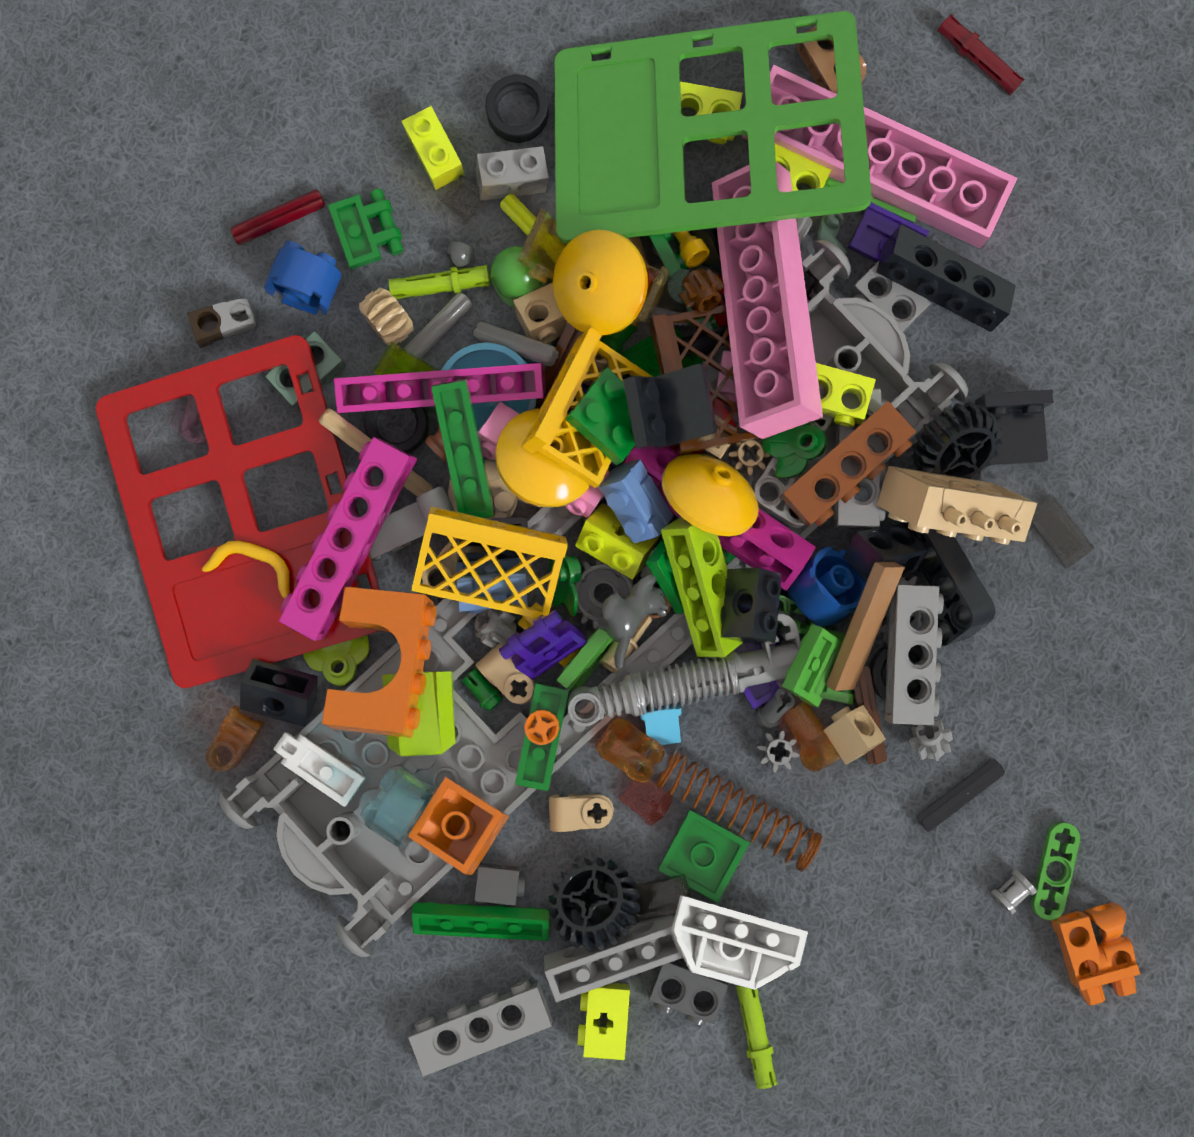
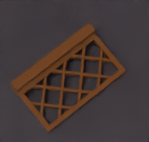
[649,305,760,456]

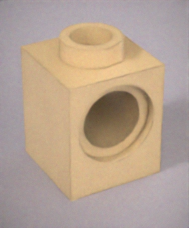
[823,705,886,765]

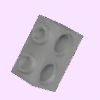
[475,146,549,201]
[850,261,931,332]

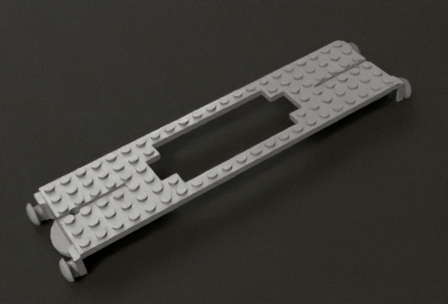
[218,239,968,957]

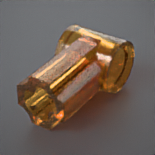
[782,702,841,772]

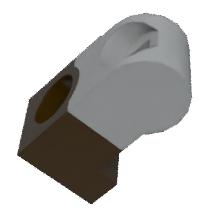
[187,298,257,348]

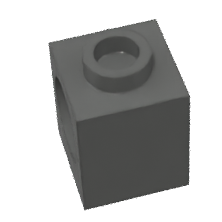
[475,863,526,906]

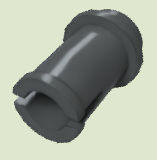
[756,689,795,729]

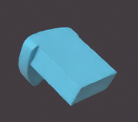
[640,703,682,747]

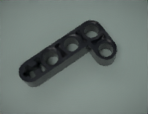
[899,522,995,647]

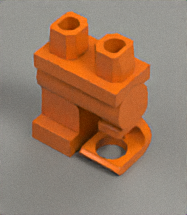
[1051,902,1140,1006]

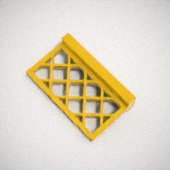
[521,327,652,488]
[411,506,568,618]

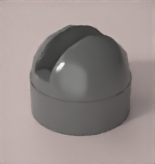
[446,241,475,268]

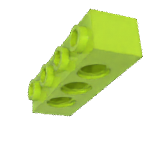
[661,517,743,657]

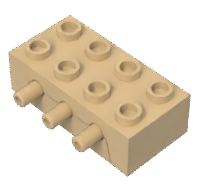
[877,466,1037,545]

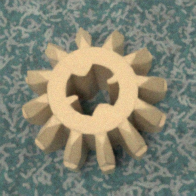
[359,287,413,347]

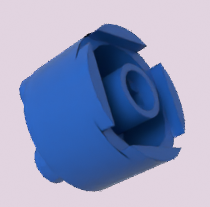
[264,241,342,315]
[788,547,866,628]

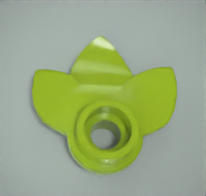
[303,635,370,686]

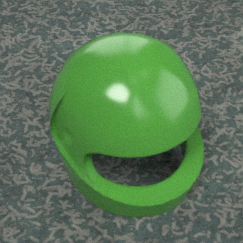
[490,246,547,307]

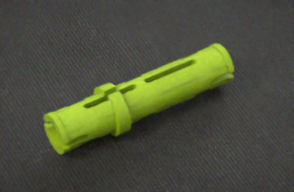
[389,265,491,299]
[735,984,778,1089]

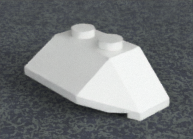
[671,895,808,990]

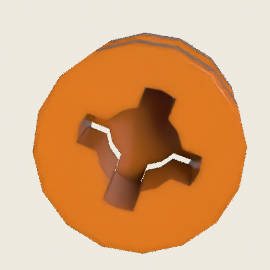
[524,710,559,745]

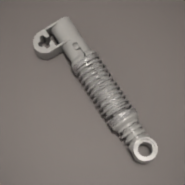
[567,609,801,727]

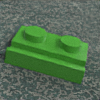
[557,628,614,691]

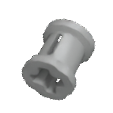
[990,870,1037,915]

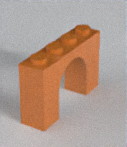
[322,587,436,738]

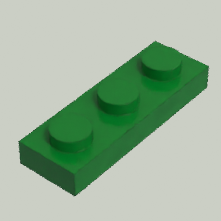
[515,683,569,791]

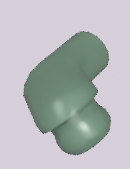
[817,213,848,255]

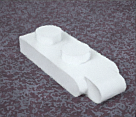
[273,732,366,807]

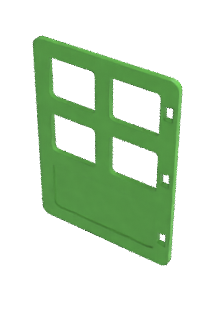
[555,11,872,244]

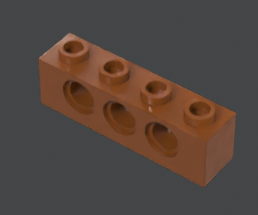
[780,401,916,527]

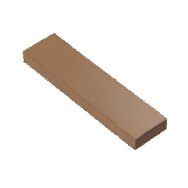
[826,562,905,691]

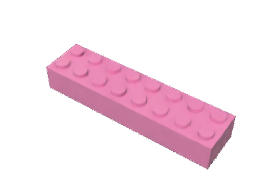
[741,65,1018,249]
[712,162,823,439]

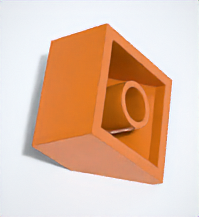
[408,777,509,875]

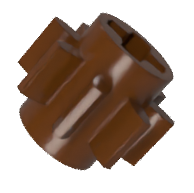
[679,269,725,312]

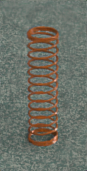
[655,750,823,872]

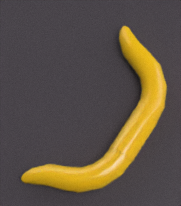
[202,540,290,599]

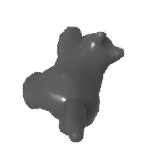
[598,574,668,669]

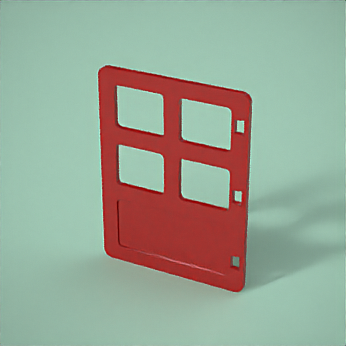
[96,335,381,688]

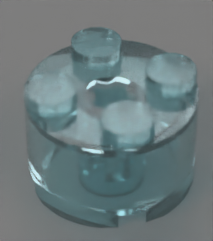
[360,767,437,849]

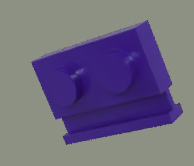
[847,202,930,262]

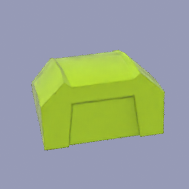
[382,671,456,756]

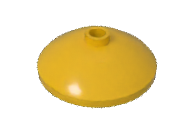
[553,230,648,335]
[495,408,598,507]
[662,454,759,536]

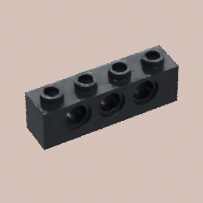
[876,224,1016,332]

